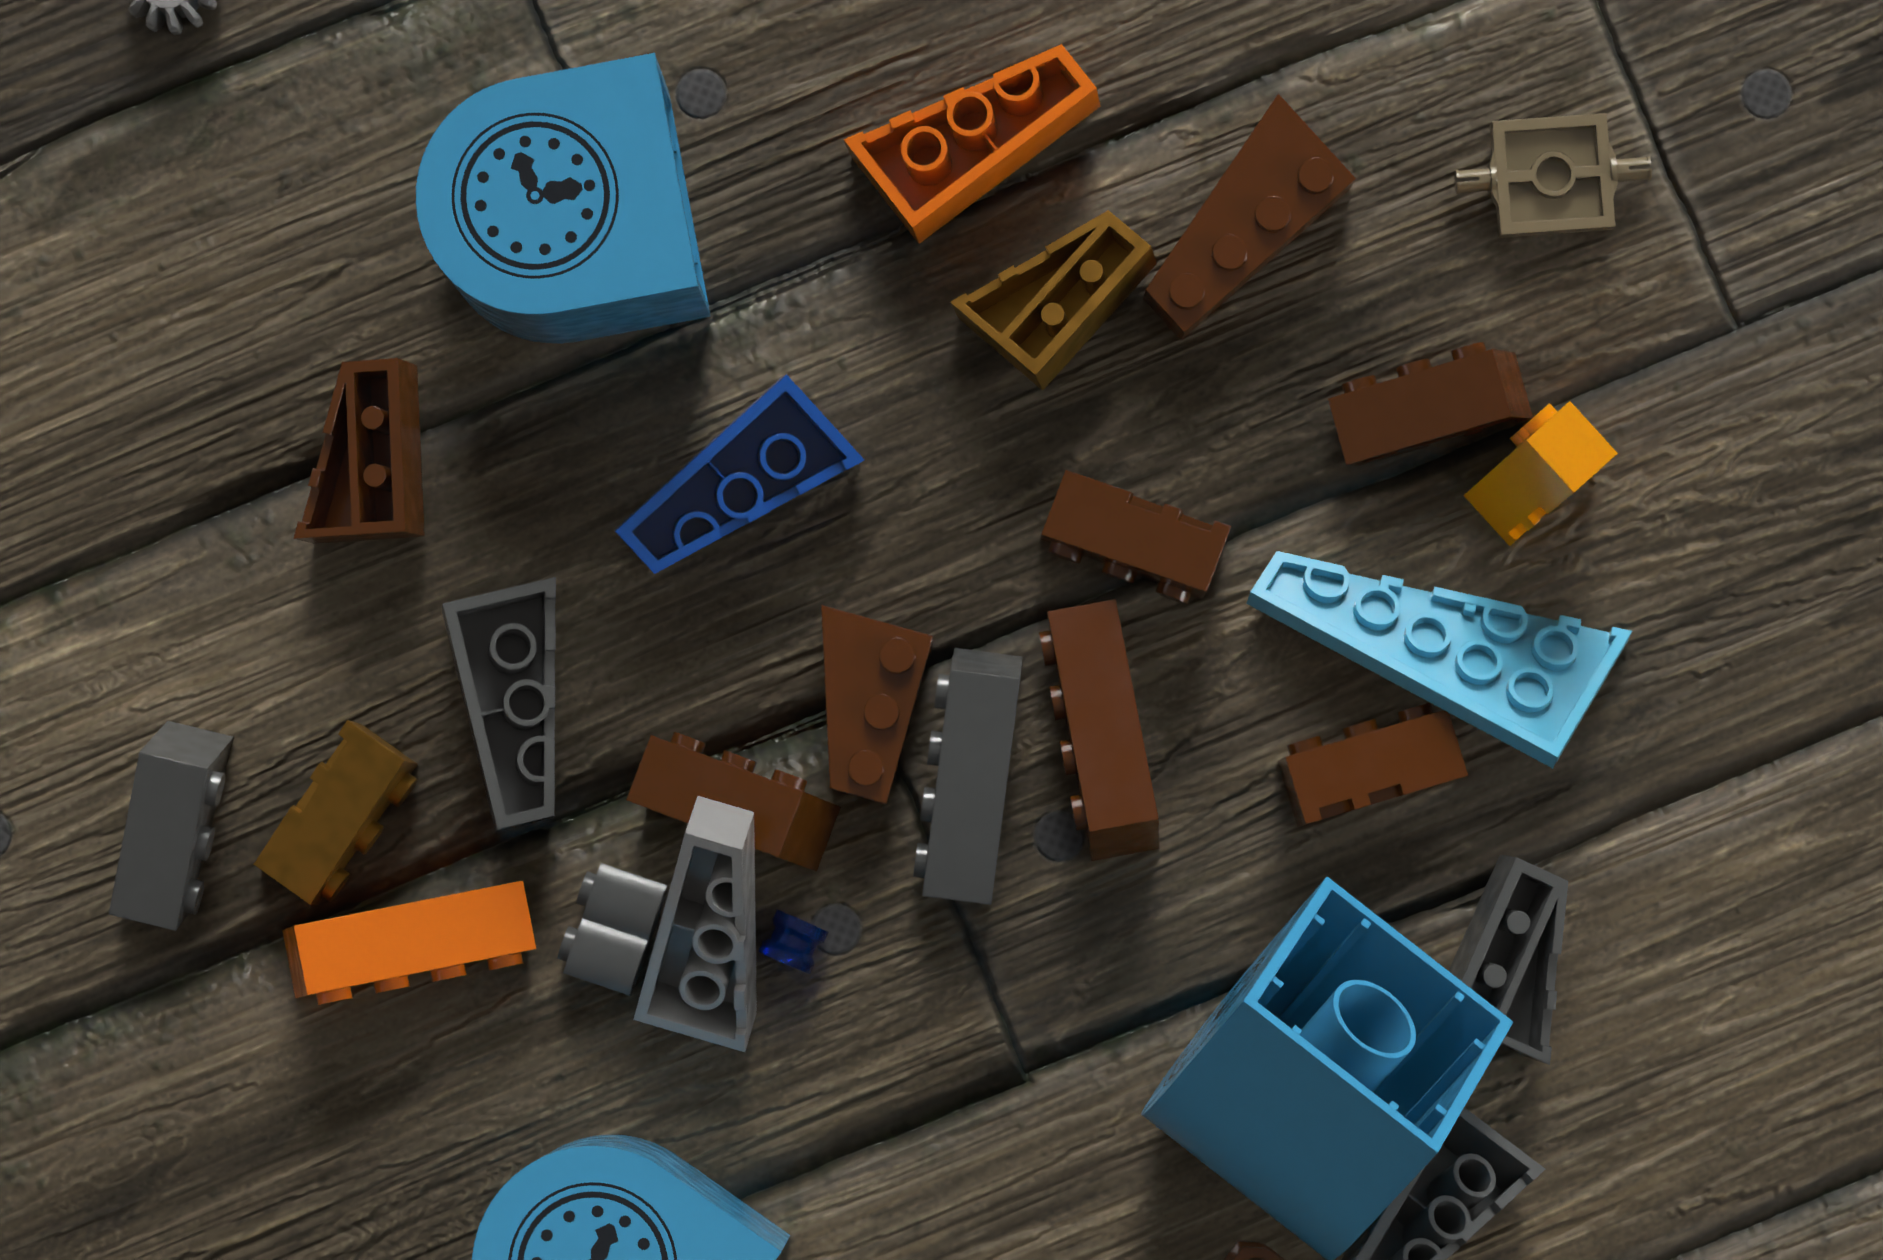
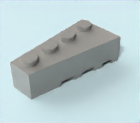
[633,796,757,1052]

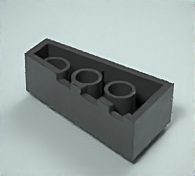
[442,577,556,833]
[913,648,1023,905]
[1341,1108,1546,1260]

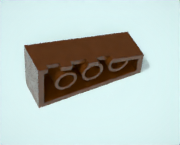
[1143,94,1356,341]

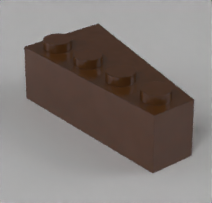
[1039,599,1159,861]

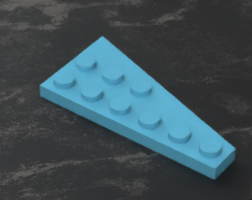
[1247,551,1632,769]

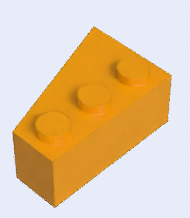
[1463,401,1618,546]

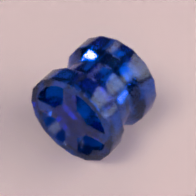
[758,909,829,974]

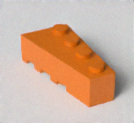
[843,44,1101,244]
[283,881,536,1005]

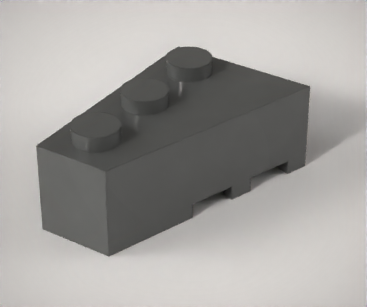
[109,720,234,931]
[1449,855,1568,1065]

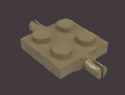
[1454,113,1652,238]

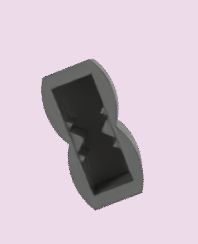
[557,863,669,996]

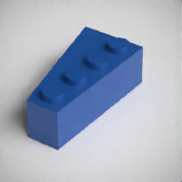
[614,374,864,574]

